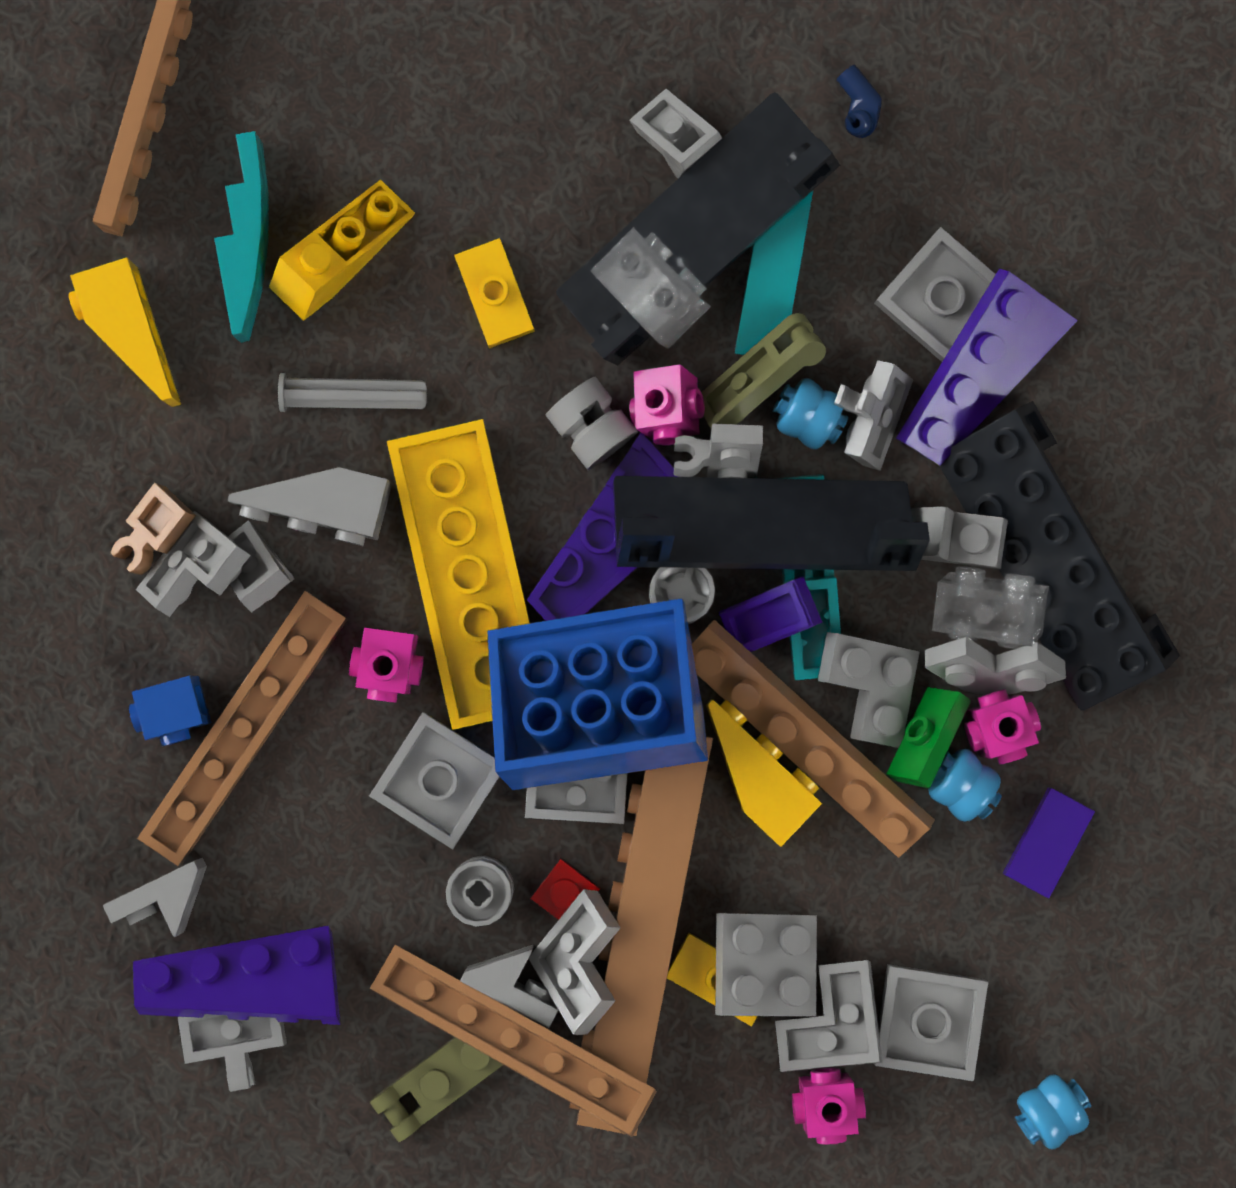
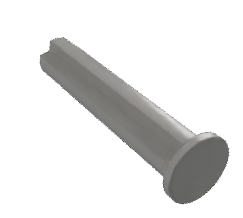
[278,373,427,412]

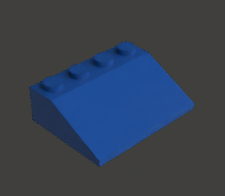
[487,598,708,790]

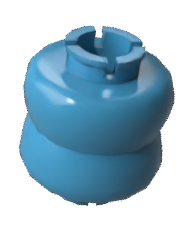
[773,378,848,450]
[928,749,1002,822]
[1015,1074,1092,1150]

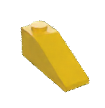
[69,257,181,407]

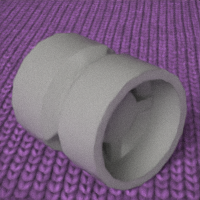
[546,376,638,470]
[649,567,715,624]
[446,855,514,927]

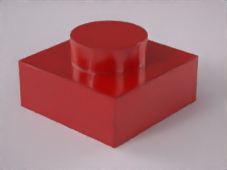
[530,858,600,920]

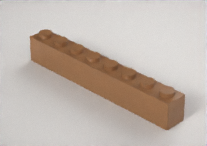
[569,737,713,1136]

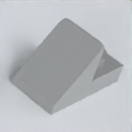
[630,89,722,179]
[911,507,1008,569]
[228,520,294,613]
[103,858,207,937]
[460,945,558,1028]

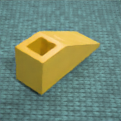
[269,179,415,321]
[706,700,822,847]

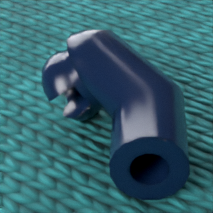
[836,64,882,138]

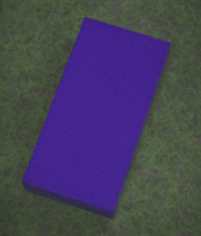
[719,576,823,652]
[1002,787,1095,899]

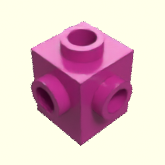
[629,364,705,445]
[349,628,423,703]
[964,689,1041,765]
[792,1067,866,1144]

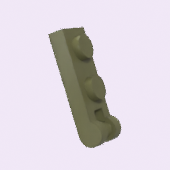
[701,313,826,429]
[369,1037,503,1143]

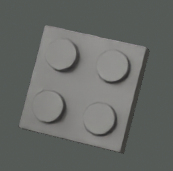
[874,227,996,362]
[369,712,499,850]
[715,913,817,1016]
[873,964,988,1081]

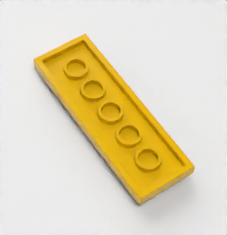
[387,419,530,730]

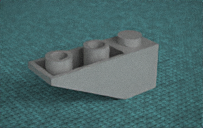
[228,467,392,546]

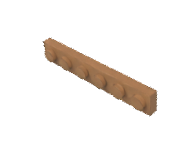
[92,0,193,237]
[137,591,348,866]
[692,620,935,858]
[370,945,657,1137]

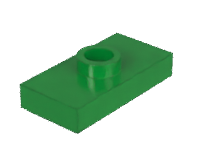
[886,687,971,788]

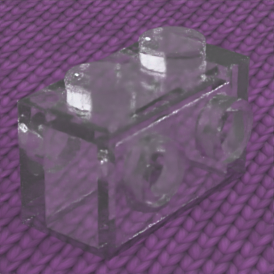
[590,228,711,349]
[932,567,1048,649]

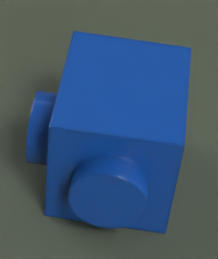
[129,675,212,747]

